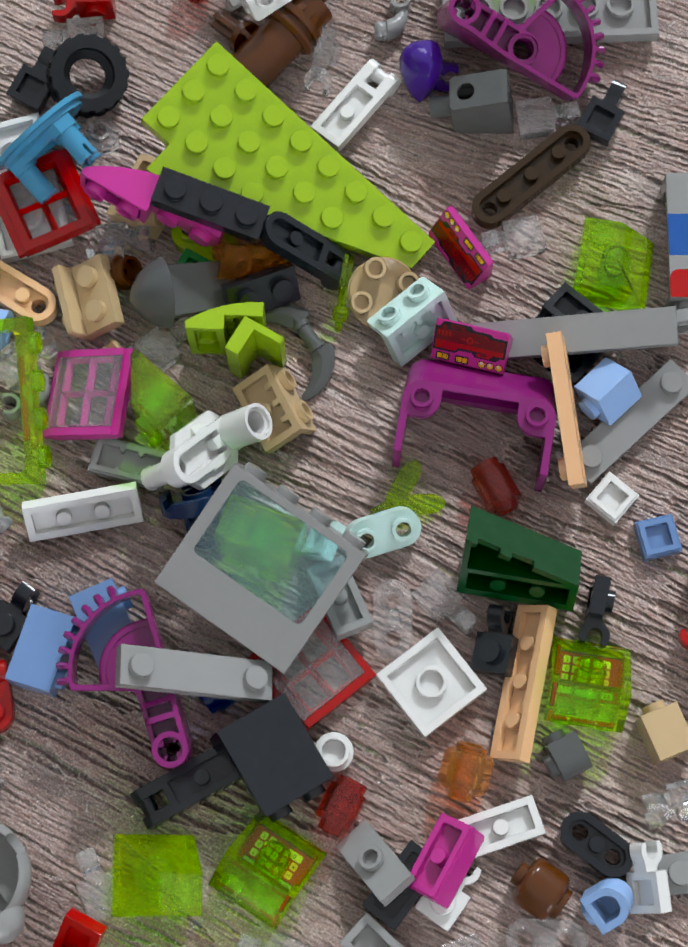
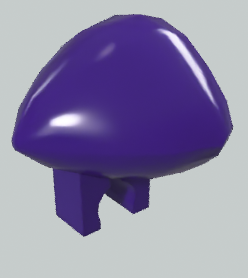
[399,39,459,102]

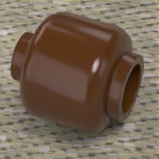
[509,858,573,920]

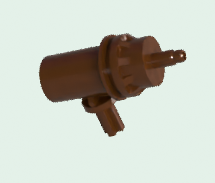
[211,0,332,88]

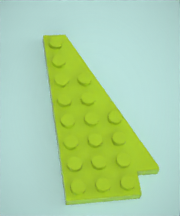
[141,41,435,269]

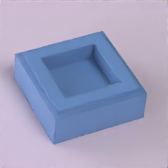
[633,514,683,562]

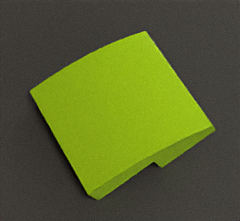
[185,302,267,355]

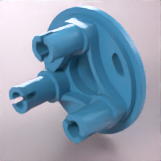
[0,91,101,205]

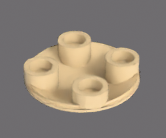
[347,257,419,328]

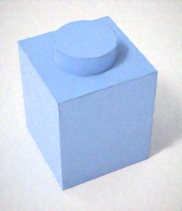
[574,357,642,426]

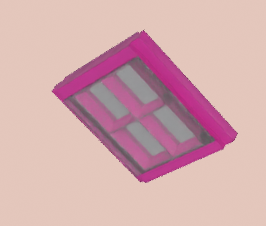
[43,347,137,440]

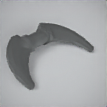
[265,304,335,401]

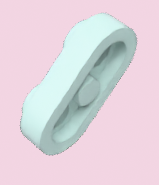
[346,506,421,558]

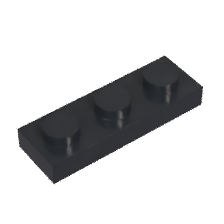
[150,166,270,244]

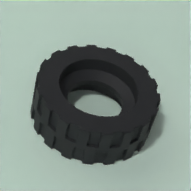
[46,33,129,119]

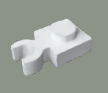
[414,867,481,932]

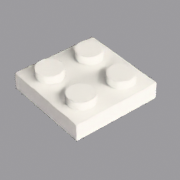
[376,627,487,739]

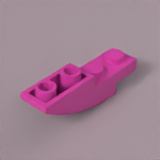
[80,166,225,249]

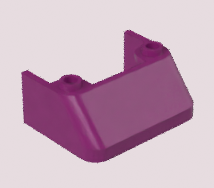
[392,359,556,492]

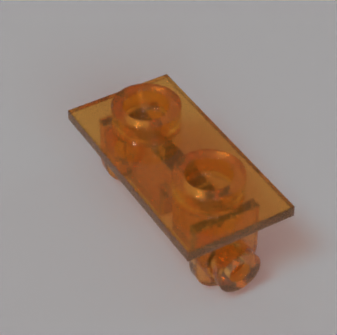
[212,242,287,279]

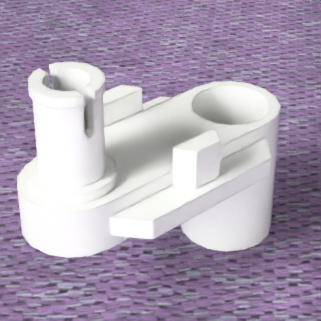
[141,403,273,491]

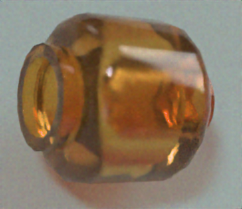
[437,740,494,803]

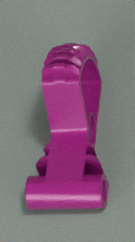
[437,0,606,101]
[56,586,194,768]

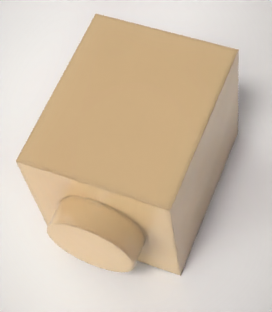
[635,699,688,766]

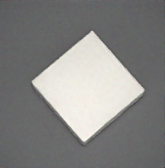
[584,471,639,526]

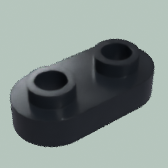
[559,811,633,878]

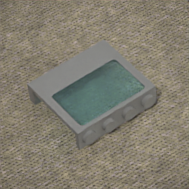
[154,461,369,674]

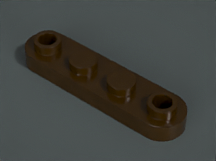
[471,124,590,229]

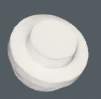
[315,732,354,773]

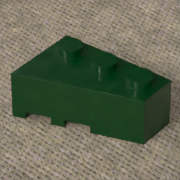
[456,505,582,611]

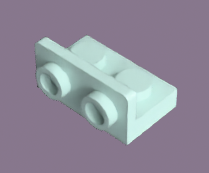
[367,277,458,367]

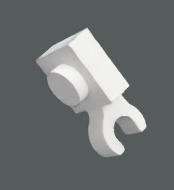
[626,840,672,914]

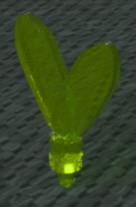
[332,254,354,332]
[369,460,446,515]

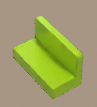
[225,316,287,379]

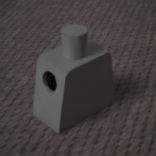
[429,68,514,134]

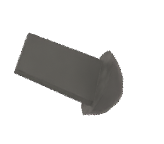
[129,255,245,328]

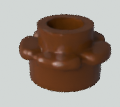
[109,254,143,291]

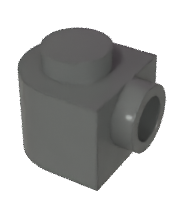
[541,728,592,782]

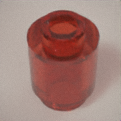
[470,457,522,517]
[314,774,368,837]

